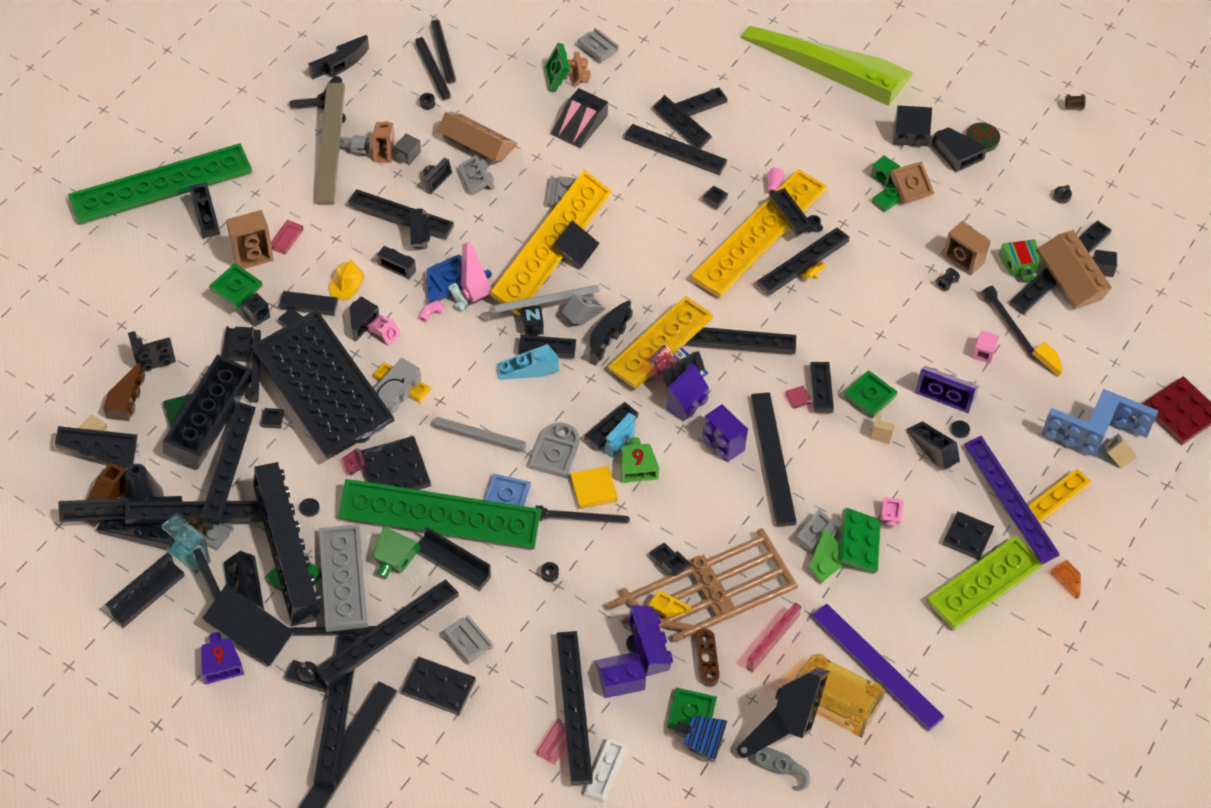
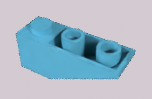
[497,344,559,380]

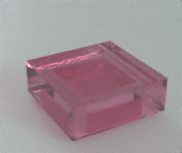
[785,385,811,409]
[342,448,366,476]

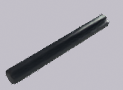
[431,19,456,84]
[415,37,451,100]

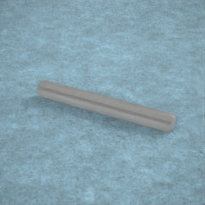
[434,417,526,452]

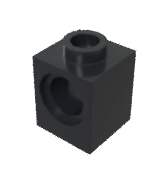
[242,293,270,327]

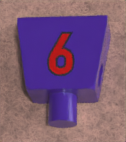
[201,632,244,685]

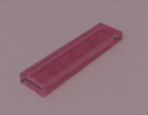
[746,602,801,673]

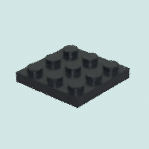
[358,436,431,490]

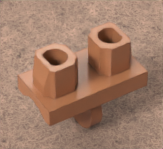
[568,51,591,86]

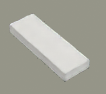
[584,738,627,803]

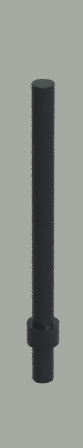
[289,626,377,636]

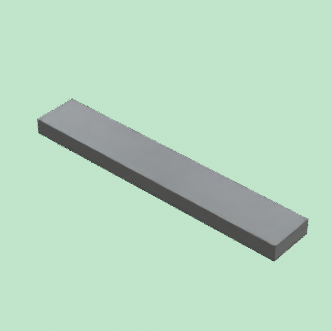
[489,285,600,313]

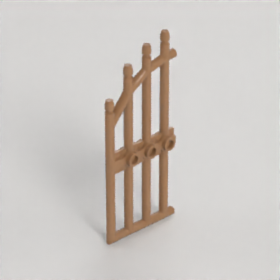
[605,528,799,642]

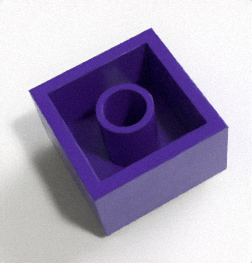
[702,404,748,462]

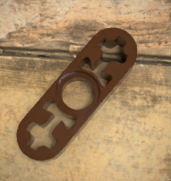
[696,629,719,687]

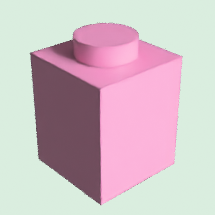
[973,331,999,364]

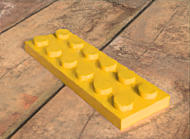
[608,296,713,390]

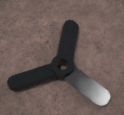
[289,76,346,123]

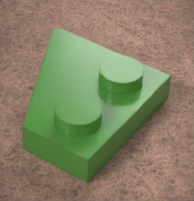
[808,529,844,584]

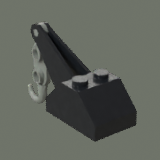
[737,667,830,791]

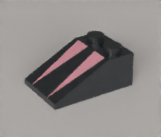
[551,88,608,149]

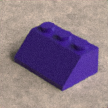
[915,366,979,414]
[628,605,673,677]

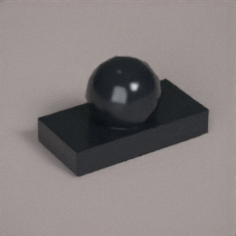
[422,158,453,194]
[285,660,327,693]

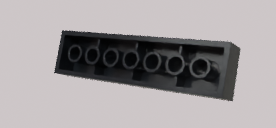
[253,462,320,627]

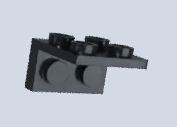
[128,331,176,371]

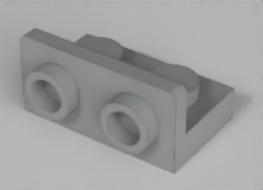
[458,155,495,194]

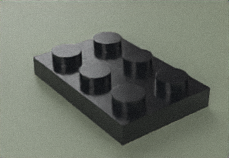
[401,656,476,716]

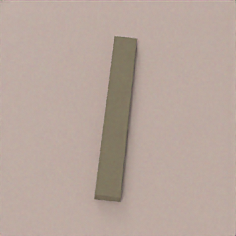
[315,83,345,204]

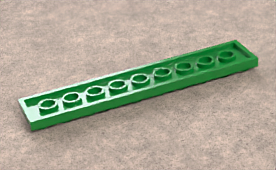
[68,143,252,224]
[338,479,541,549]

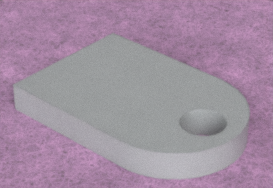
[529,422,579,479]

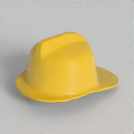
[329,260,364,300]

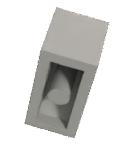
[562,294,605,325]

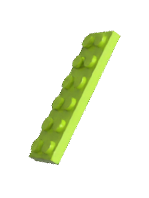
[926,536,1043,630]

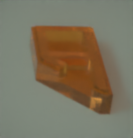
[1051,560,1081,599]

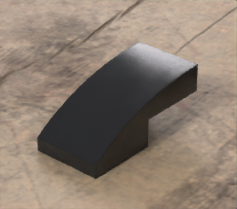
[649,542,691,577]

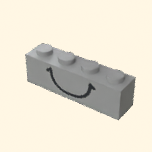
[374,357,422,414]

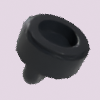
[1053,185,1072,203]

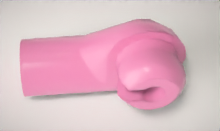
[419,300,445,322]

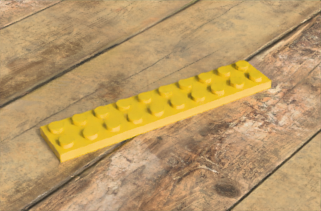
[691,169,827,298]
[489,170,612,316]

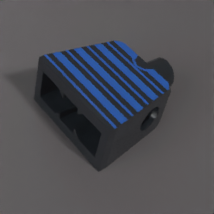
[674,716,727,762]

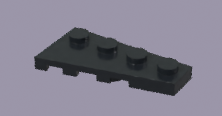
[55,426,138,470]

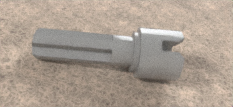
[320,135,370,154]

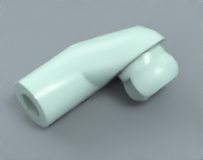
[449,283,468,311]

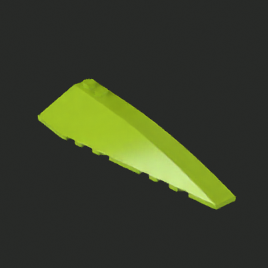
[741,26,913,106]

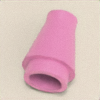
[767,168,785,194]

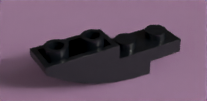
[308,35,369,79]
[589,300,633,366]

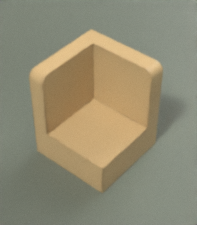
[871,412,895,444]
[1103,433,1137,468]

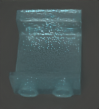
[161,513,211,574]

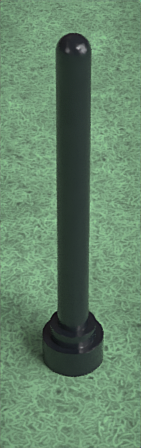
[981,286,1035,358]
[535,505,630,523]

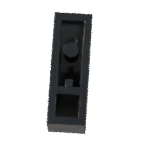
[189,182,221,239]
[907,421,960,470]

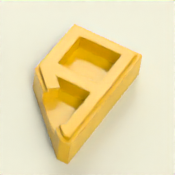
[1032,341,1063,376]
[648,590,691,618]

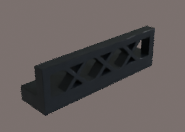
[224,551,264,609]
[105,552,185,629]

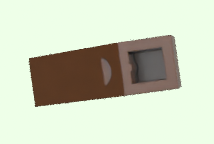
[103,363,145,421]
[84,462,127,527]

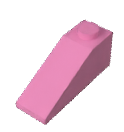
[461,241,492,302]

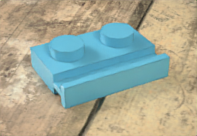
[605,413,636,457]

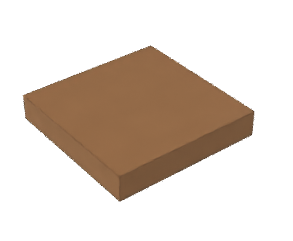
[890,161,935,205]

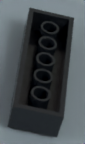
[163,354,252,469]

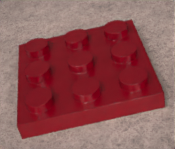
[1143,376,1211,445]

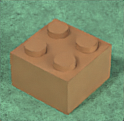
[943,221,991,275]

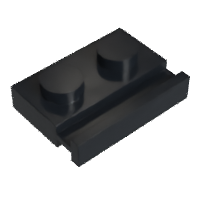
[221,326,254,362]

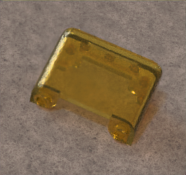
[794,654,885,738]

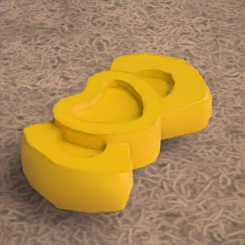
[802,261,826,280]

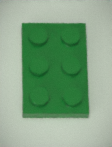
[839,507,881,574]

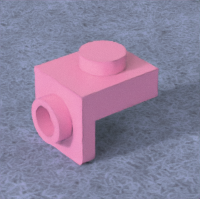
[880,497,904,527]

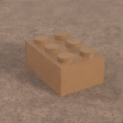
[226,210,274,269]

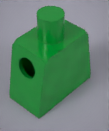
[373,526,421,579]

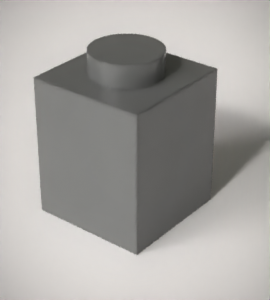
[394,133,421,165]

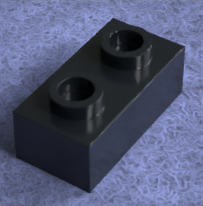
[410,208,430,249]
[377,246,416,280]

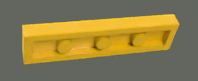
[1028,468,1091,523]

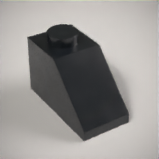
[349,296,379,342]

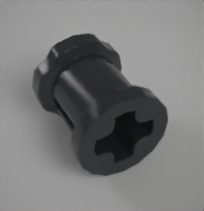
[936,268,960,291]

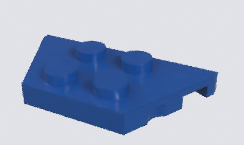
[427,254,492,304]

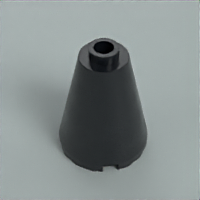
[123,464,164,498]

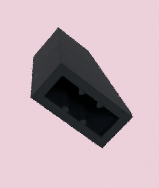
[932,127,987,172]

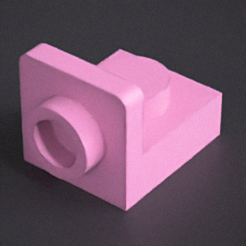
[367,315,401,345]

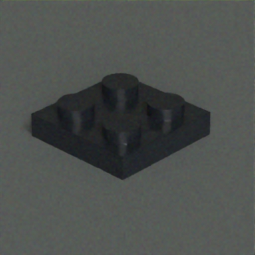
[942,511,995,561]

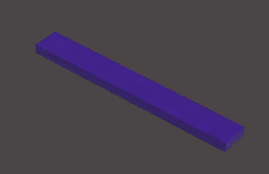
[964,435,1060,565]
[812,604,944,731]

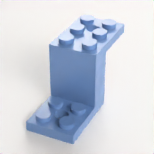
[1041,389,1158,457]

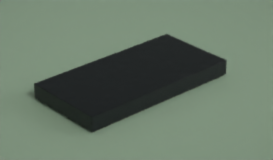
[202,584,295,666]

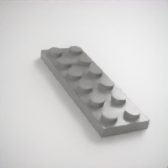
[319,524,368,632]

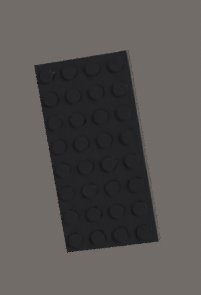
[251,309,395,459]

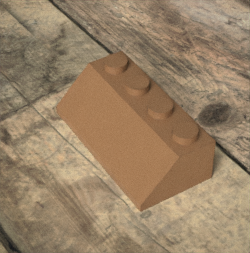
[437,112,517,163]
[1036,230,1112,309]

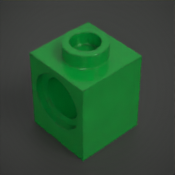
[871,155,900,187]

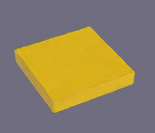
[570,466,618,509]

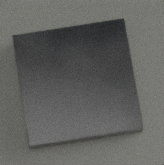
[552,220,600,270]

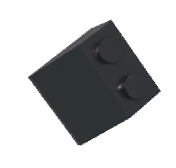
[893,105,932,147]

